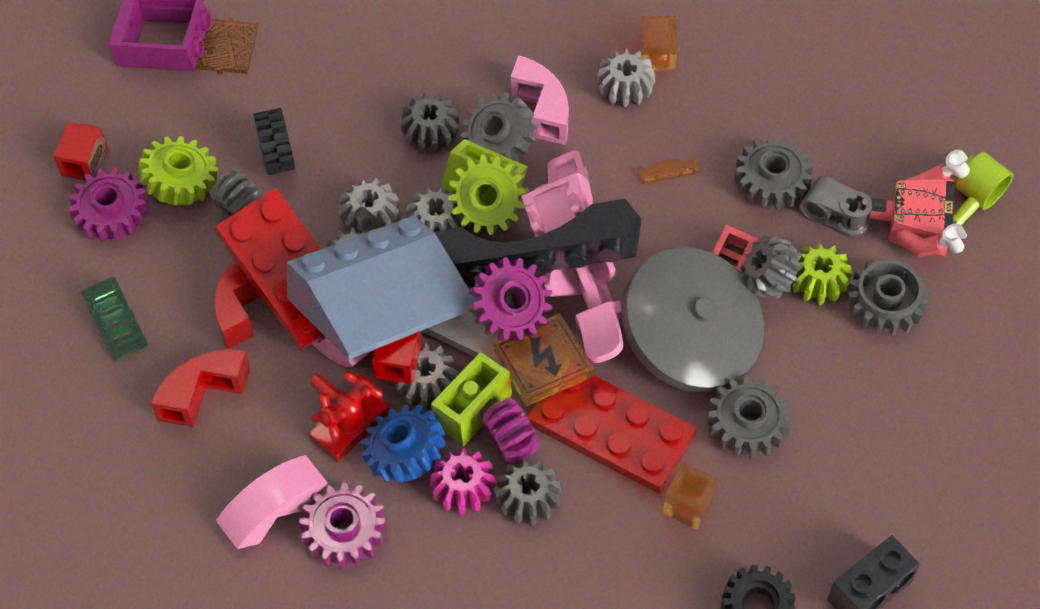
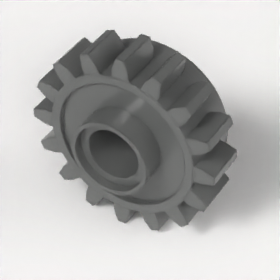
[460,92,538,162]
[734,136,814,210]
[847,257,930,336]
[707,376,792,459]

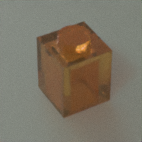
[640,16,677,71]
[663,462,718,530]

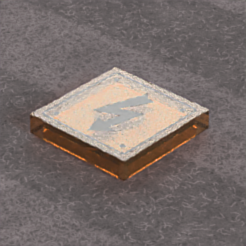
[492,313,595,407]

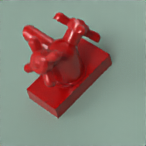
[309,371,390,463]

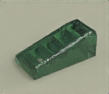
[81,277,148,361]

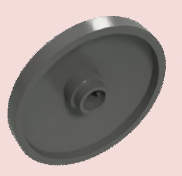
[621,247,764,392]

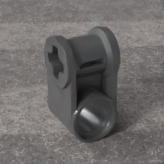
[799,176,872,238]

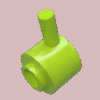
[953,152,1014,226]

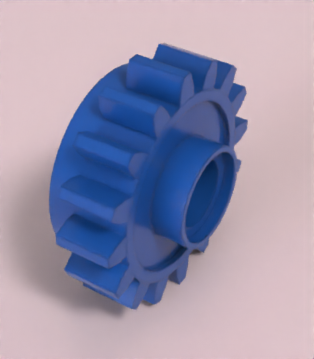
[361,404,446,483]

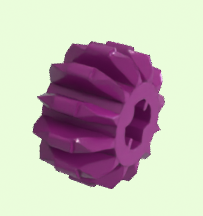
[481,398,540,465]

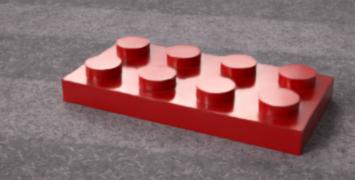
[214,188,323,351]
[527,363,697,494]

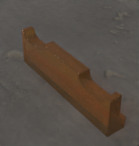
[638,156,700,184]

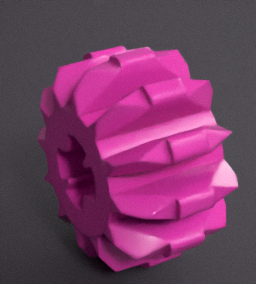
[429,447,496,516]

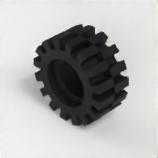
[253,107,295,175]
[720,565,796,609]

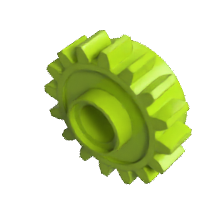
[138,136,218,206]
[448,154,529,235]

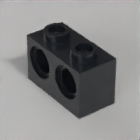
[827,535,920,609]

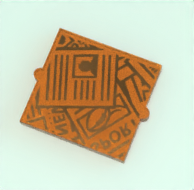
[195,18,258,74]

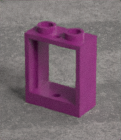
[108,0,212,71]

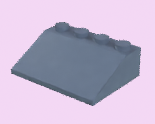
[287,215,474,360]

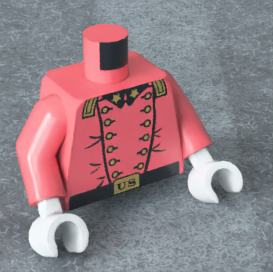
[869,150,970,257]

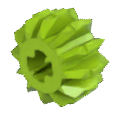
[792,242,852,306]

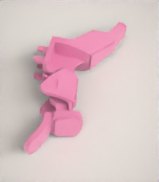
[522,150,623,363]

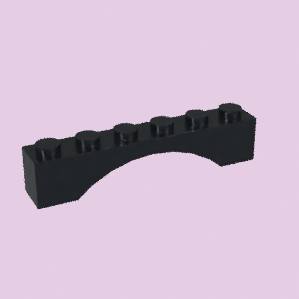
[434,198,642,284]

